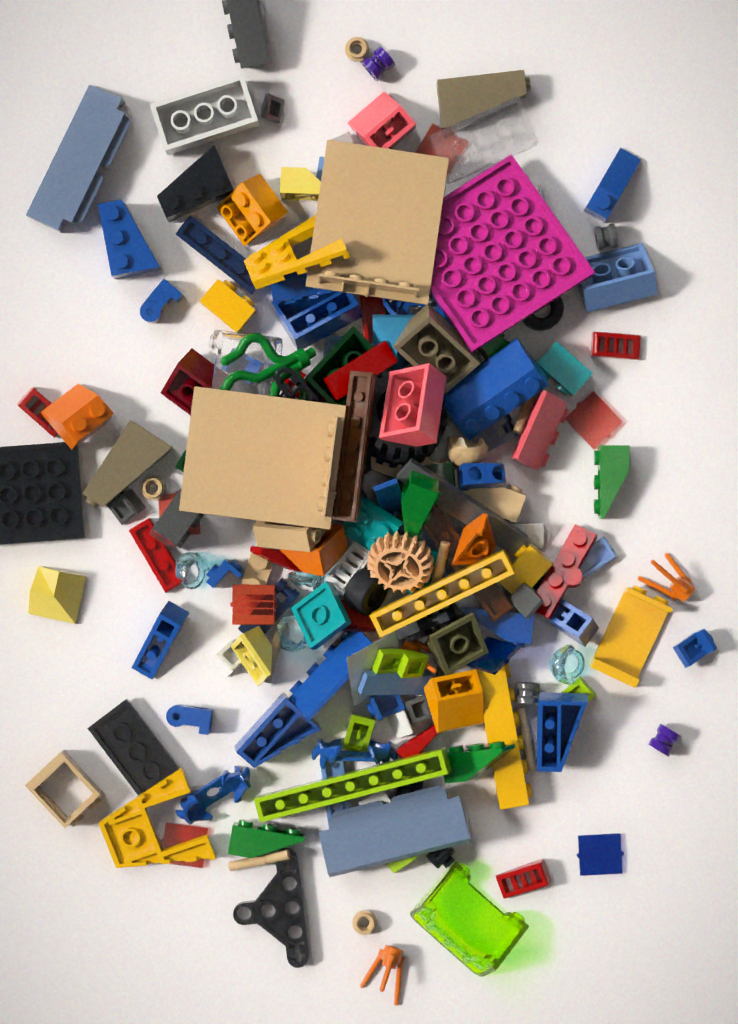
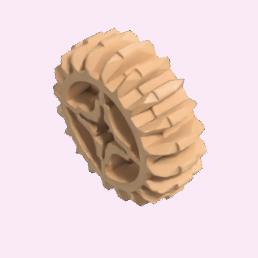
[367,531,434,594]

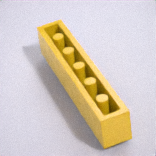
[369,549,515,638]
[473,659,533,810]

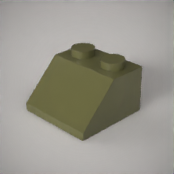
[427,613,489,675]

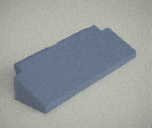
[26,85,131,233]
[318,785,471,877]

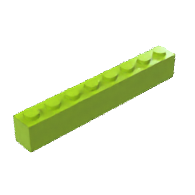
[254,747,452,823]

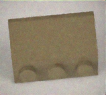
[393,303,480,395]

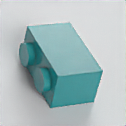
[537,341,593,397]

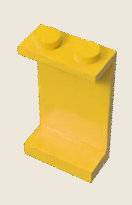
[589,585,673,688]

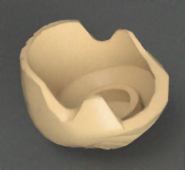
[447,436,488,466]

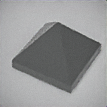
[261,93,284,123]

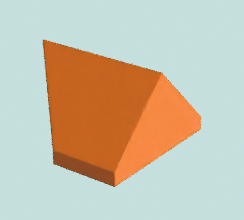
[452,513,496,565]

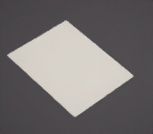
[346,631,399,706]

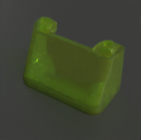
[410,861,529,977]

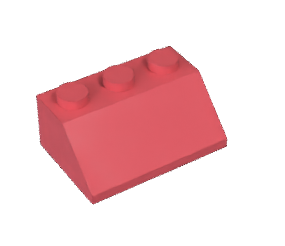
[379,363,447,447]
[510,390,569,471]

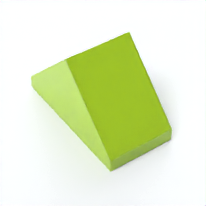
[342,712,375,752]

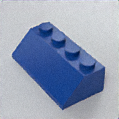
[443,338,549,441]
[289,626,374,720]

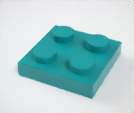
[344,495,403,551]
[291,581,351,650]

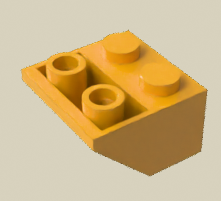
[216,174,288,246]
[424,669,484,734]

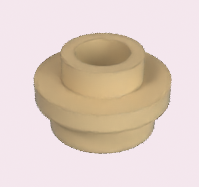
[345,37,369,62]
[141,476,166,500]
[352,910,377,935]

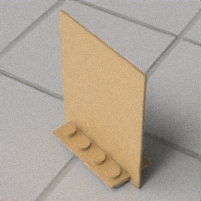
[306,140,449,305]
[179,386,346,529]

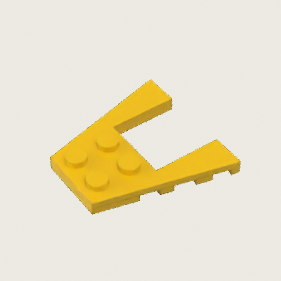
[244,215,350,289]
[99,767,216,868]

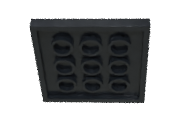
[0,442,85,545]

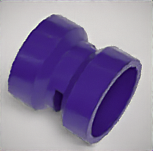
[362,46,396,81]
[648,723,681,757]

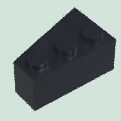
[157,145,234,222]

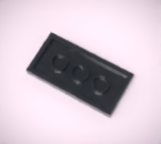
[87,699,180,796]

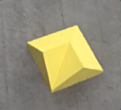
[280,167,321,201]
[28,566,86,624]
[231,626,272,686]

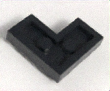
[395,609,457,642]

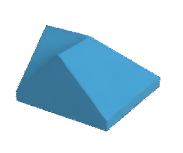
[372,315,414,370]

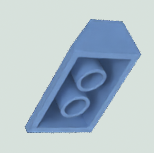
[578,243,658,312]

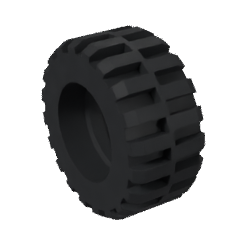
[367,370,448,468]

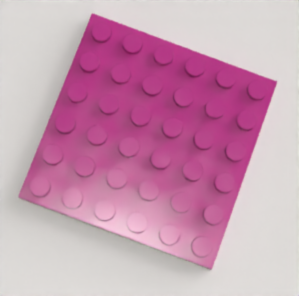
[430,154,595,353]

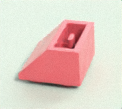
[347,92,416,149]

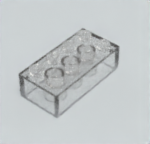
[428,96,539,185]

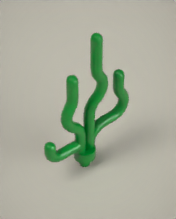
[191,333,316,409]

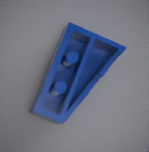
[98,199,162,279]
[272,290,362,350]
[537,692,588,772]
[234,693,322,768]

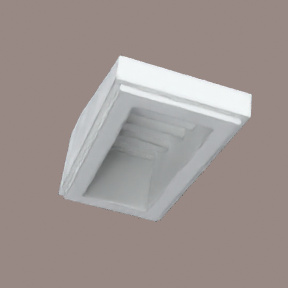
[324,541,370,596]

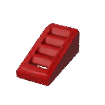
[590,332,641,360]
[17,387,58,438]
[250,546,302,572]
[396,725,439,758]
[495,859,551,899]

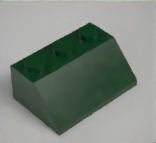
[304,326,373,406]

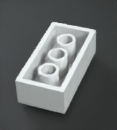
[150,74,259,156]

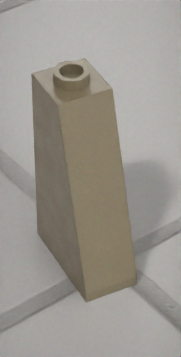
[436,70,531,132]
[82,420,173,508]

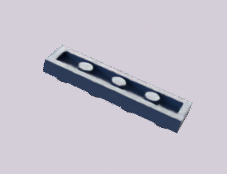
[175,215,256,294]

